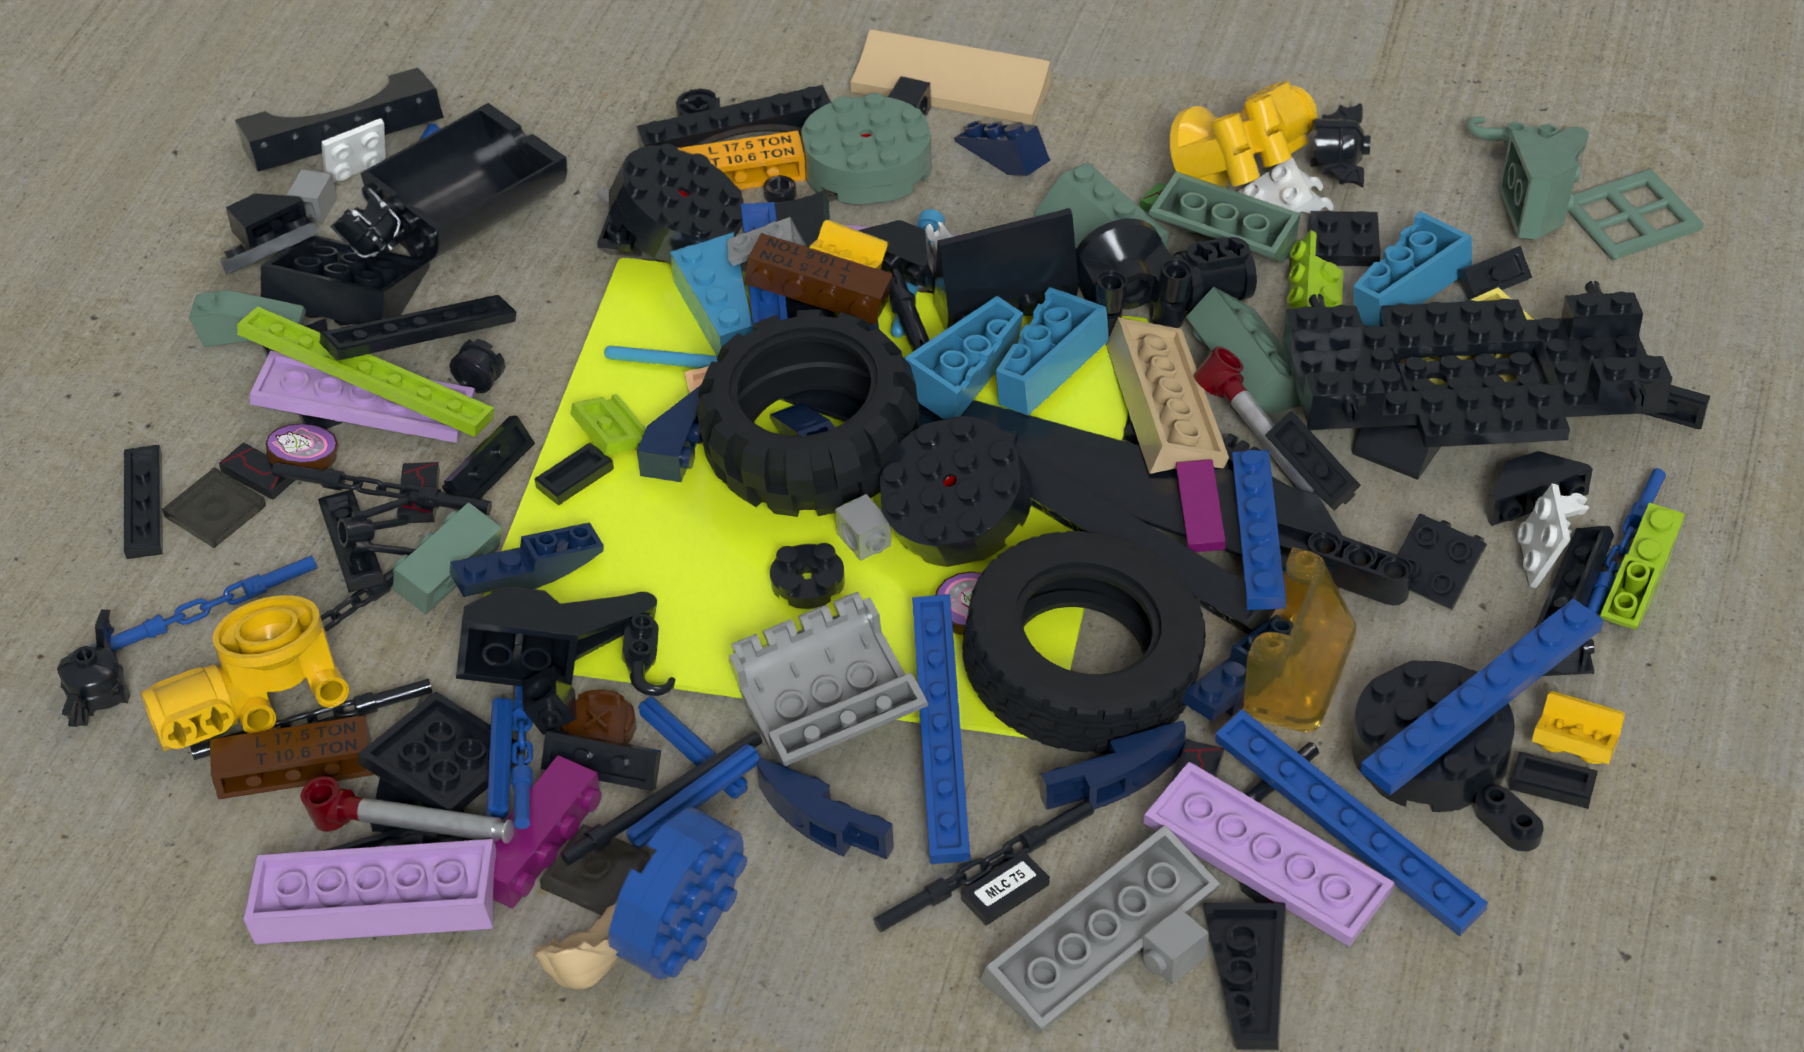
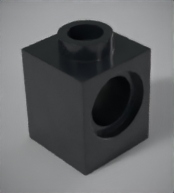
[888,76,931,116]
[522,665,577,735]

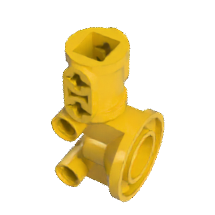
[1170,80,1318,188]
[140,595,349,752]

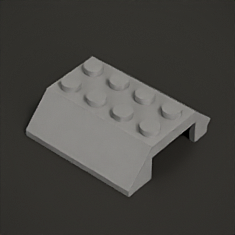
[728,592,928,767]

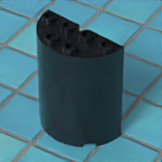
[360,103,567,261]

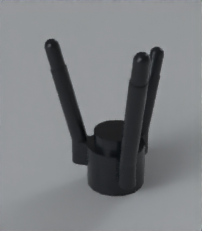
[337,498,416,556]

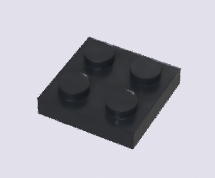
[1310,210,1380,266]

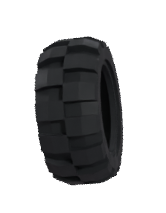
[696,310,920,517]

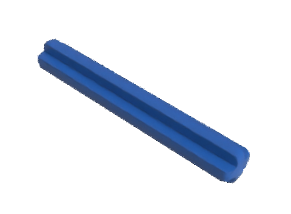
[487,697,513,820]
[638,697,748,799]
[626,745,760,849]

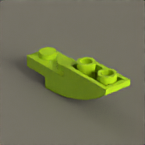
[1600,502,1685,631]

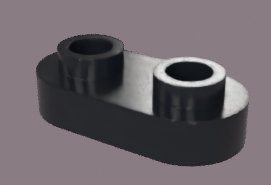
[1474,785,1544,852]

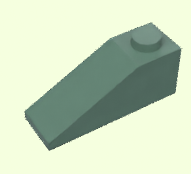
[189,290,306,347]

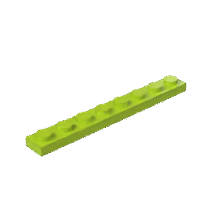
[237,306,494,437]

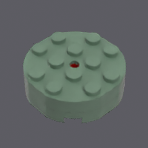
[801,93,932,205]

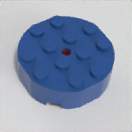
[608,807,748,979]

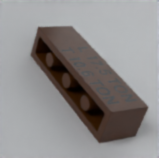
[744,233,893,325]
[210,715,374,800]

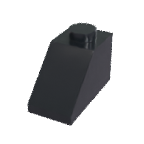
[226,193,307,246]

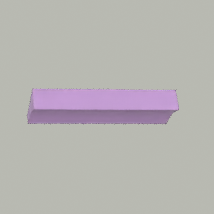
[244,839,496,944]

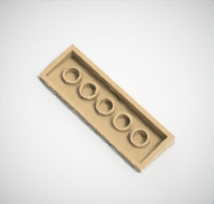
[850,29,1050,125]
[1106,317,1229,474]

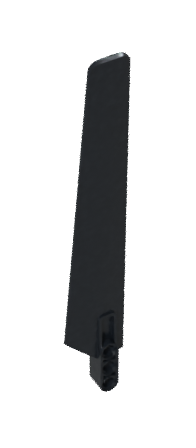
[780,390,1413,606]

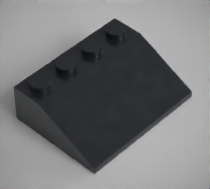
[934,208,1079,330]
[261,235,430,325]

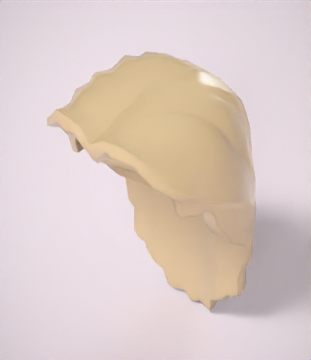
[533,902,620,990]

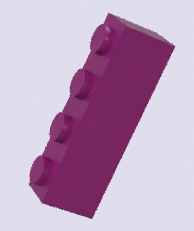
[493,755,602,909]

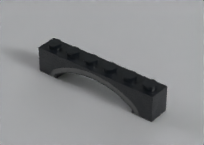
[636,85,831,148]

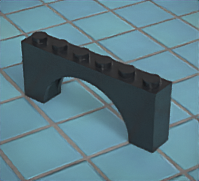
[235,67,444,172]

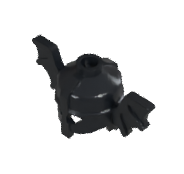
[1311,103,1371,188]
[330,188,401,258]
[57,609,130,727]

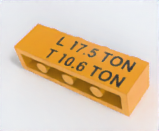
[677,131,806,190]

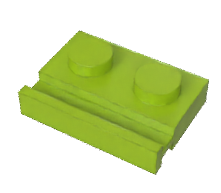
[570,394,646,455]

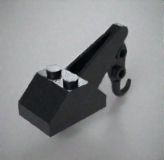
[456,586,676,696]

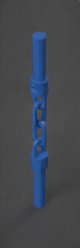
[1586,468,1666,616]
[90,556,317,652]
[511,686,533,829]

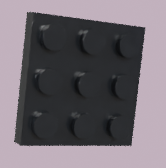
[358,692,525,812]

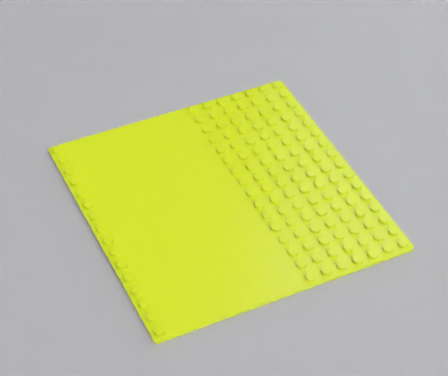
[483,258,1149,738]

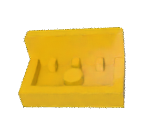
[809,220,888,270]
[1531,691,1625,765]

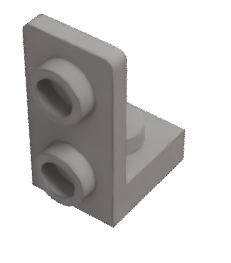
[727,217,806,266]

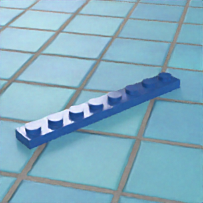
[912,594,971,864]
[1360,599,1603,795]
[1215,709,1488,936]

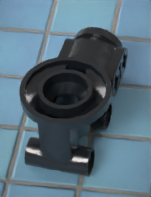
[1076,218,1257,337]

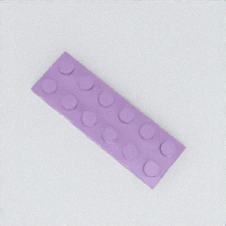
[250,350,475,443]
[1144,762,1395,947]

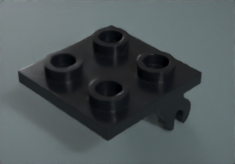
[1397,513,1487,610]

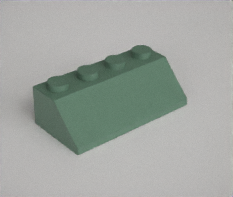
[1034,162,1169,251]
[1149,171,1301,263]
[1187,287,1301,415]

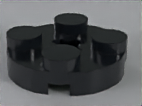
[770,543,845,609]

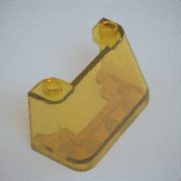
[1244,547,1357,733]

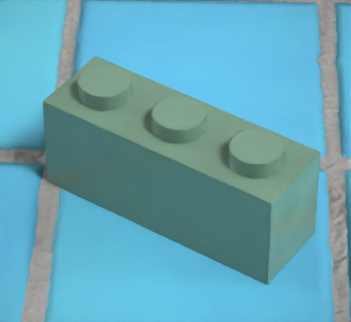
[393,502,502,614]

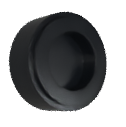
[763,175,797,202]

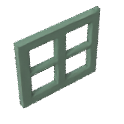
[1569,169,1704,260]

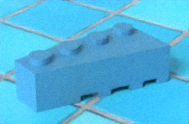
[1353,211,1472,327]
[670,232,753,356]
[996,287,1109,415]
[904,296,1023,420]

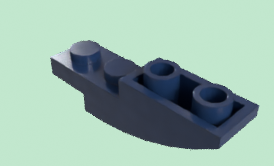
[450,522,604,597]
[1183,615,1307,721]
[1041,720,1186,810]
[757,758,894,860]

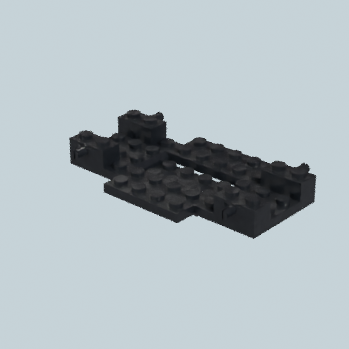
[1283,281,1672,448]

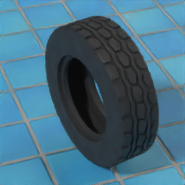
[962,531,1206,753]

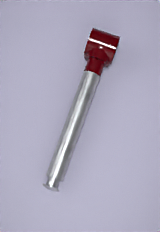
[1194,346,1328,507]
[300,776,514,844]

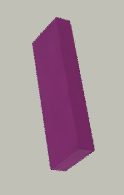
[1176,459,1225,552]

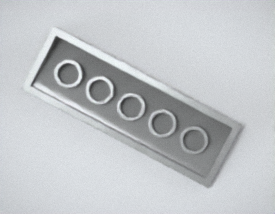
[980,825,1220,1034]

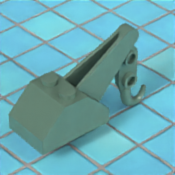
[1466,117,1589,239]

